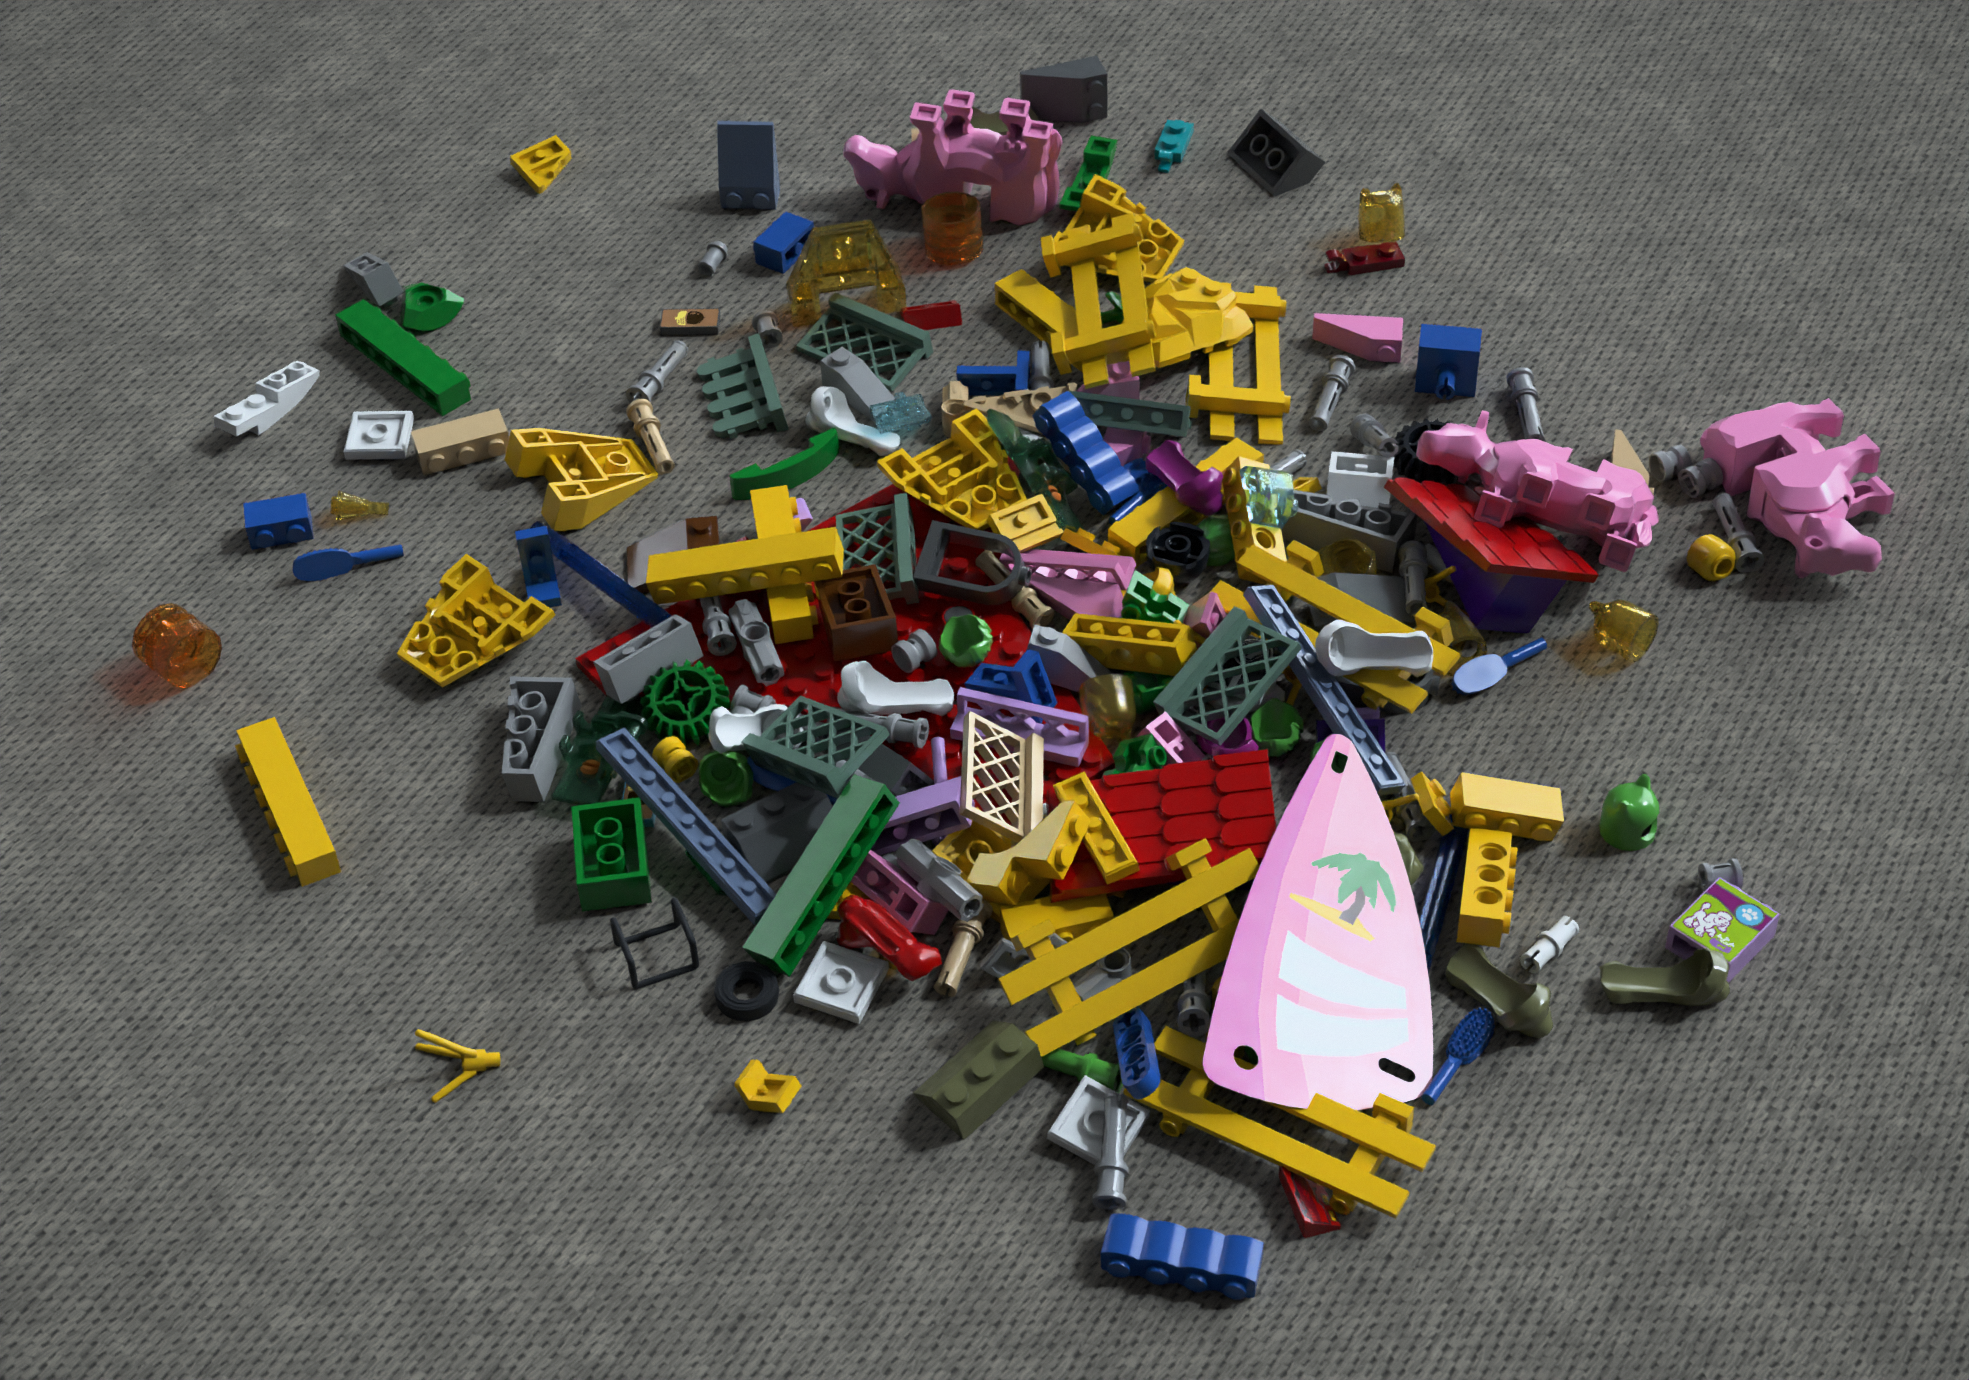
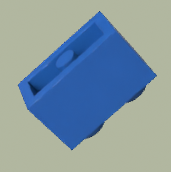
[753,212,815,274]
[243,493,314,550]

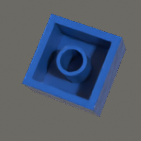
[1415,324,1482,400]

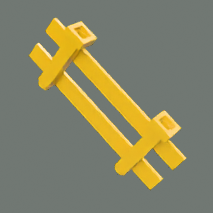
[1041,212,1156,389]
[1185,282,1291,445]
[1210,540,1461,714]
[998,838,1260,1057]
[1123,1026,1436,1219]

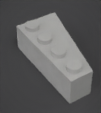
[1277,489,1418,573]
[502,676,582,802]

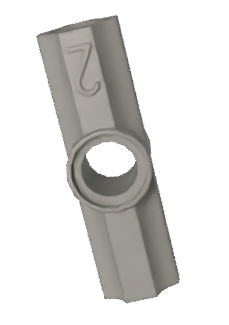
[729,599,784,686]
[895,838,984,922]

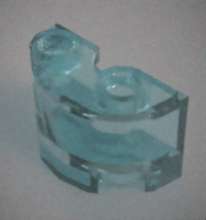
[1239,466,1298,529]

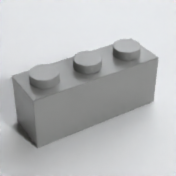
[593,614,704,704]

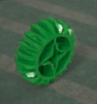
[640,659,731,746]

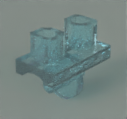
[869,392,932,434]

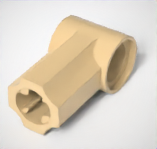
[941,381,969,438]

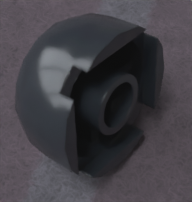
[1146,522,1210,584]

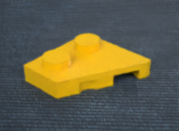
[510,135,571,194]

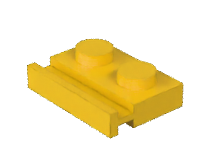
[986,494,1064,553]

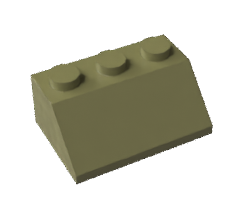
[913,1020,1044,1140]

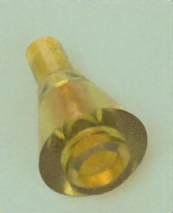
[331,490,389,521]

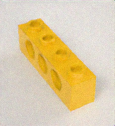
[1222,457,1287,585]
[1062,613,1198,676]
[1456,827,1518,948]

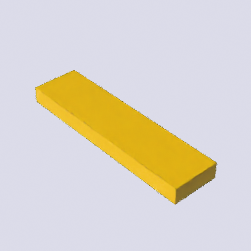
[1053,772,1140,885]

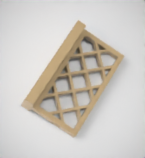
[960,711,1044,848]

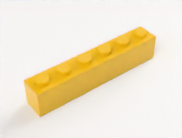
[994,269,1129,373]
[1108,437,1264,569]
[750,485,818,644]
[646,527,844,605]
[234,717,341,887]

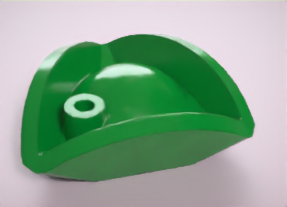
[400,283,464,331]

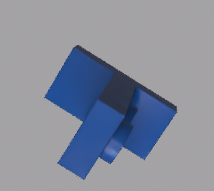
[956,351,1030,396]
[515,526,562,608]
[964,650,1058,723]

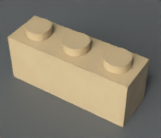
[411,409,509,475]

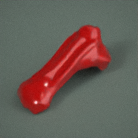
[837,894,942,981]

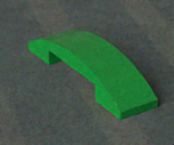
[1059,135,1117,211]
[729,427,839,500]

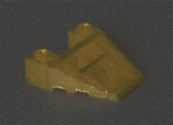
[786,219,907,327]

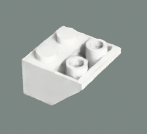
[1326,451,1394,508]

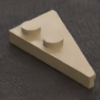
[961,383,1077,434]

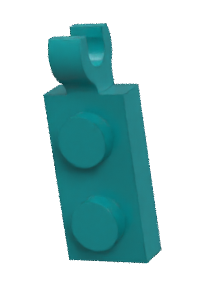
[1154,120,1194,173]

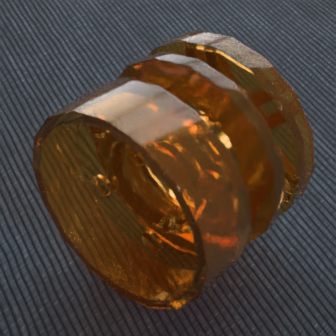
[922,192,983,265]
[132,603,222,689]

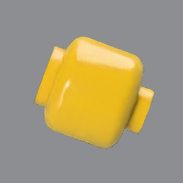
[1687,534,1736,582]

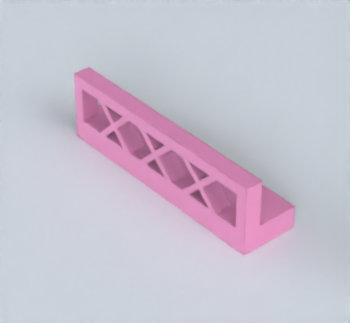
[999,549,1136,590]

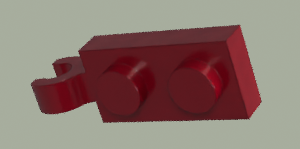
[1324,242,1405,275]

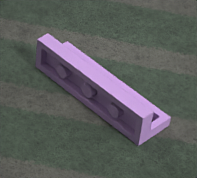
[950,687,1089,767]

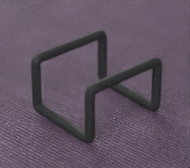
[610,897,699,989]

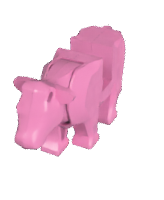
[843,90,1063,225]
[1700,398,1895,578]
[1416,410,1659,572]

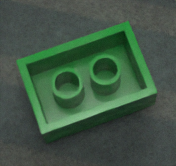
[571,798,652,912]

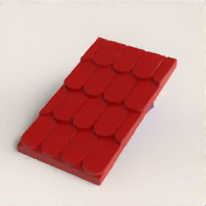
[1384,477,1599,633]
[1046,749,1276,903]

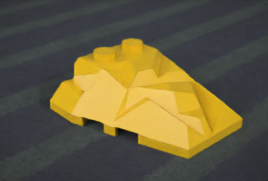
[1053,174,1185,283]
[1121,267,1253,368]
[877,408,1027,531]
[397,554,555,688]

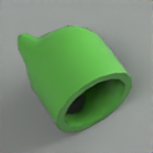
[1599,774,1660,851]

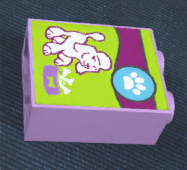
[1665,877,1780,983]

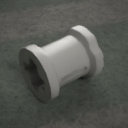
[752,310,783,349]
[1698,858,1743,893]

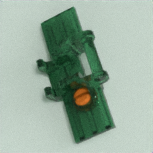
[986,409,1084,532]
[551,695,648,805]

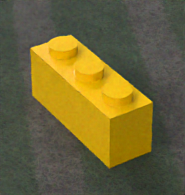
[1450,772,1564,841]
[1000,894,1114,942]

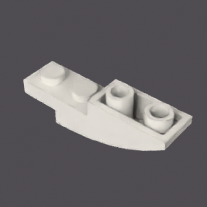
[214,361,319,436]

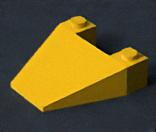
[504,428,658,531]

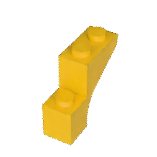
[966,800,1091,906]

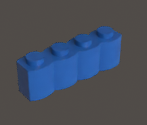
[1032,391,1139,515]
[1101,1214,1264,1299]

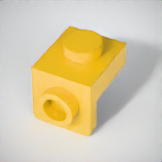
[734,1059,802,1113]

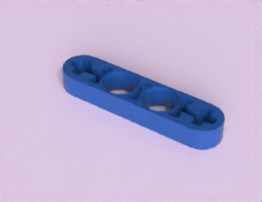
[1113,1006,1161,1099]

